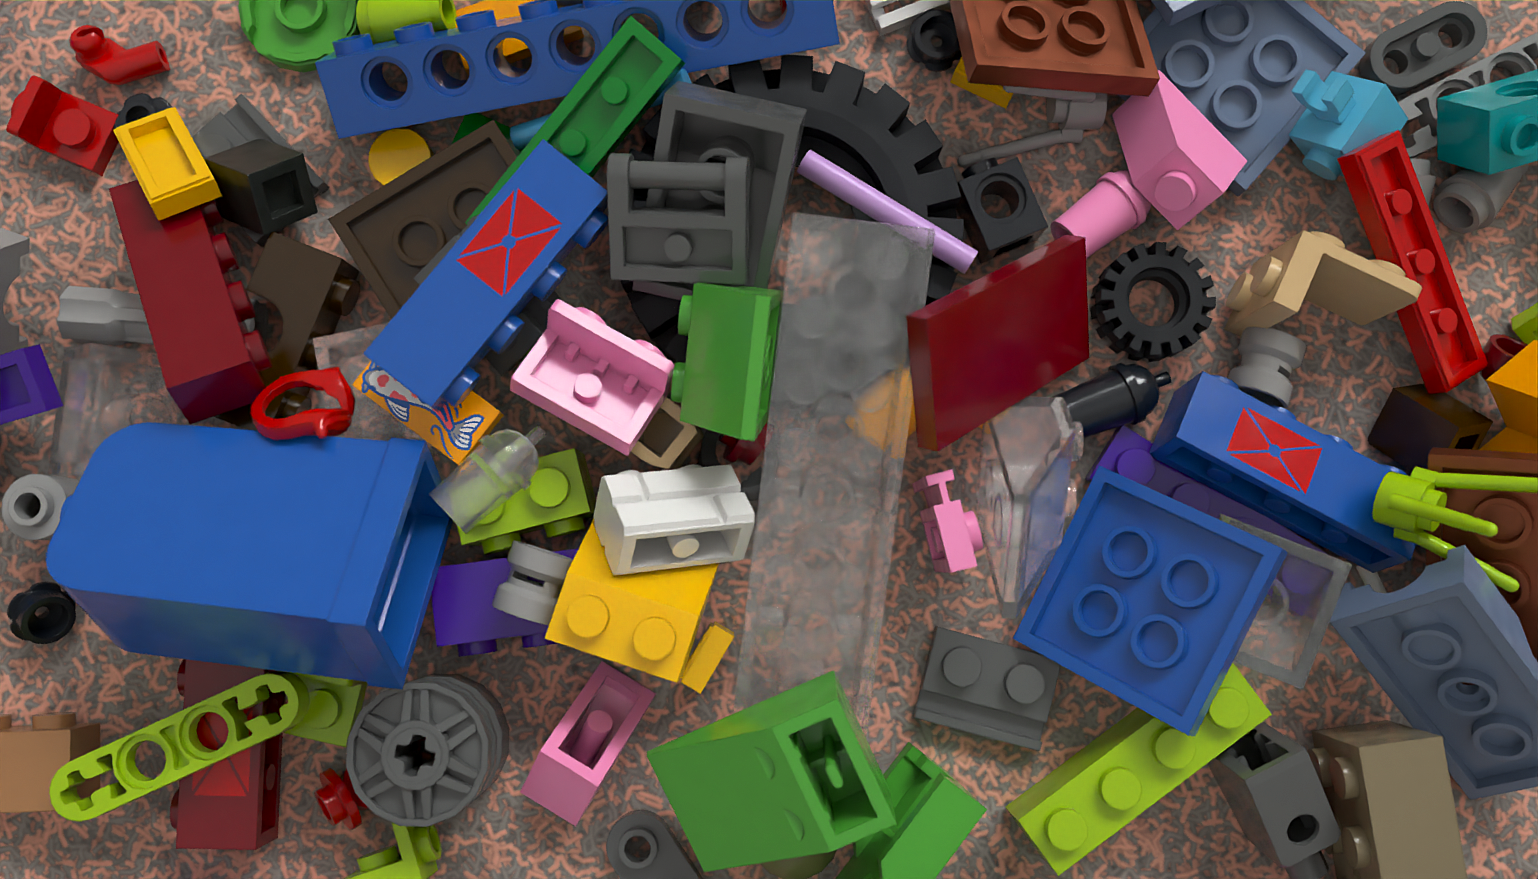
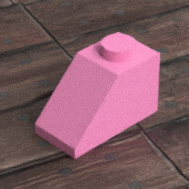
[1112,70,1247,230]
[520,661,656,826]

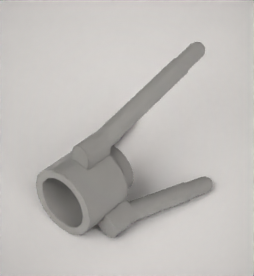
[957,86,1107,167]

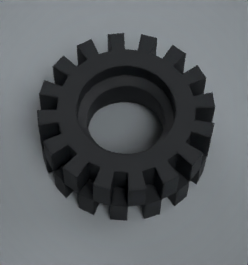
[1090,242,1216,362]

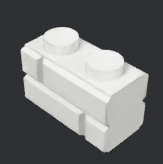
[593,464,755,576]

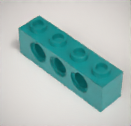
[1437,69,1538,175]

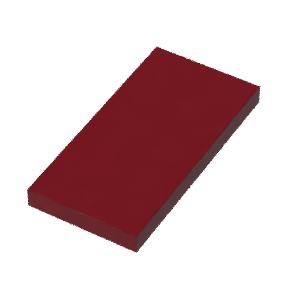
[906,235,1090,452]

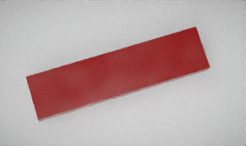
[1337,130,1488,394]

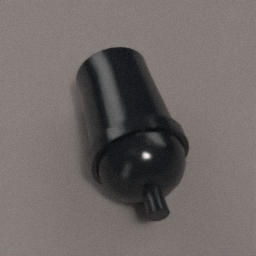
[1050,363,1172,443]

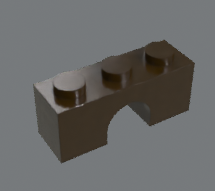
[214,232,360,431]

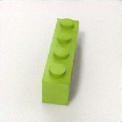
[1005,662,1272,876]

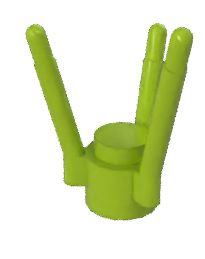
[1372,466,1538,592]

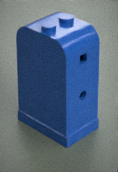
[46,422,455,689]

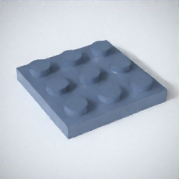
[1117,0,1366,197]

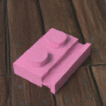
[913,470,983,573]

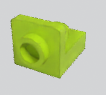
[284,672,367,747]
[344,823,442,879]

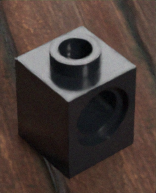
[956,157,1048,264]

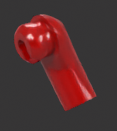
[69,25,170,85]

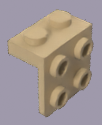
[1224,230,1422,337]

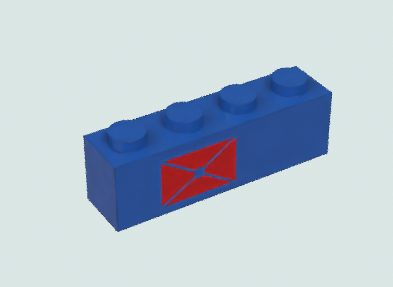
[363,139,608,412]
[1149,371,1416,573]

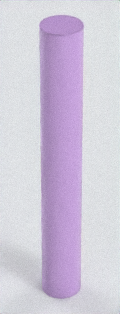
[797,149,979,274]

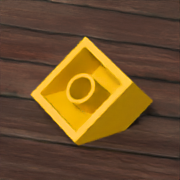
[545,519,720,683]

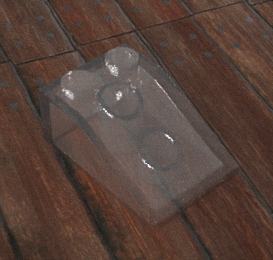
[976,397,1084,619]

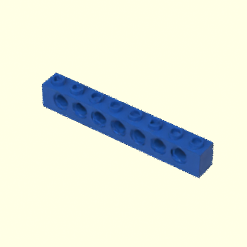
[315,0,840,139]

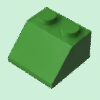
[671,283,782,441]

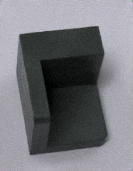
[204,139,318,235]

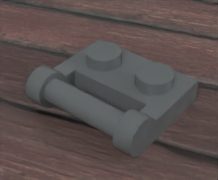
[607,153,751,285]

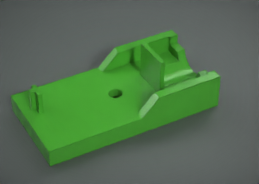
[835,742,987,879]

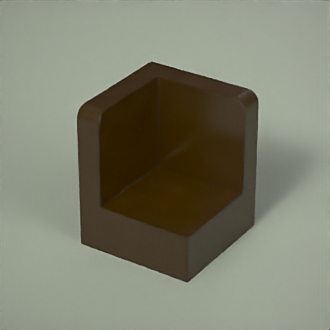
[1367,383,1493,472]

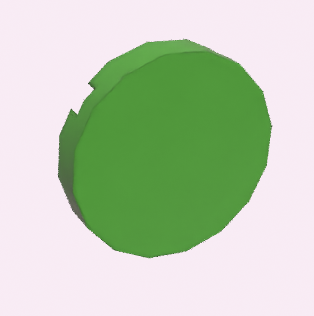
[238,0,360,73]

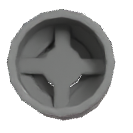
[1227,327,1307,408]
[491,541,573,625]

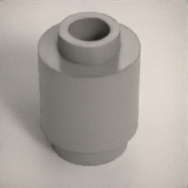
[1,474,80,540]

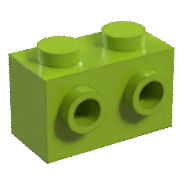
[447,448,596,555]

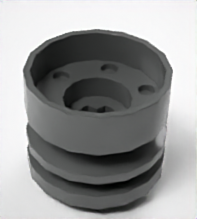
[346,674,510,827]

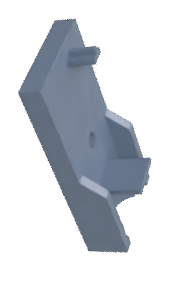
[1330,545,1538,800]

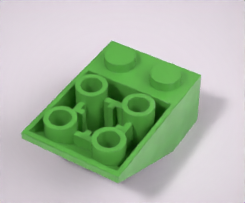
[646,670,897,872]

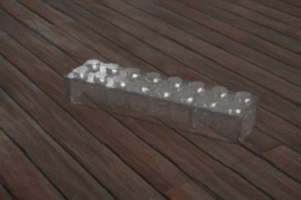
[732,212,936,737]

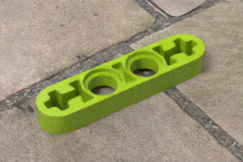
[49,671,310,822]

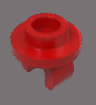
[314,768,369,830]

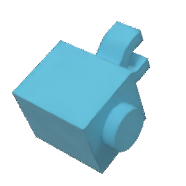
[1289,69,1408,180]

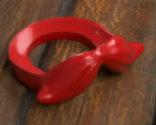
[251,366,355,440]

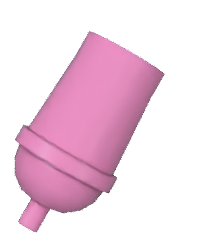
[1050,170,1152,259]

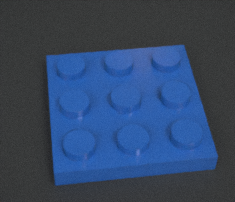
[1013,465,1288,736]

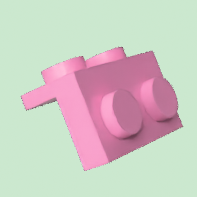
[510,299,675,456]

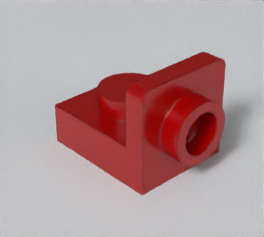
[6,75,119,176]

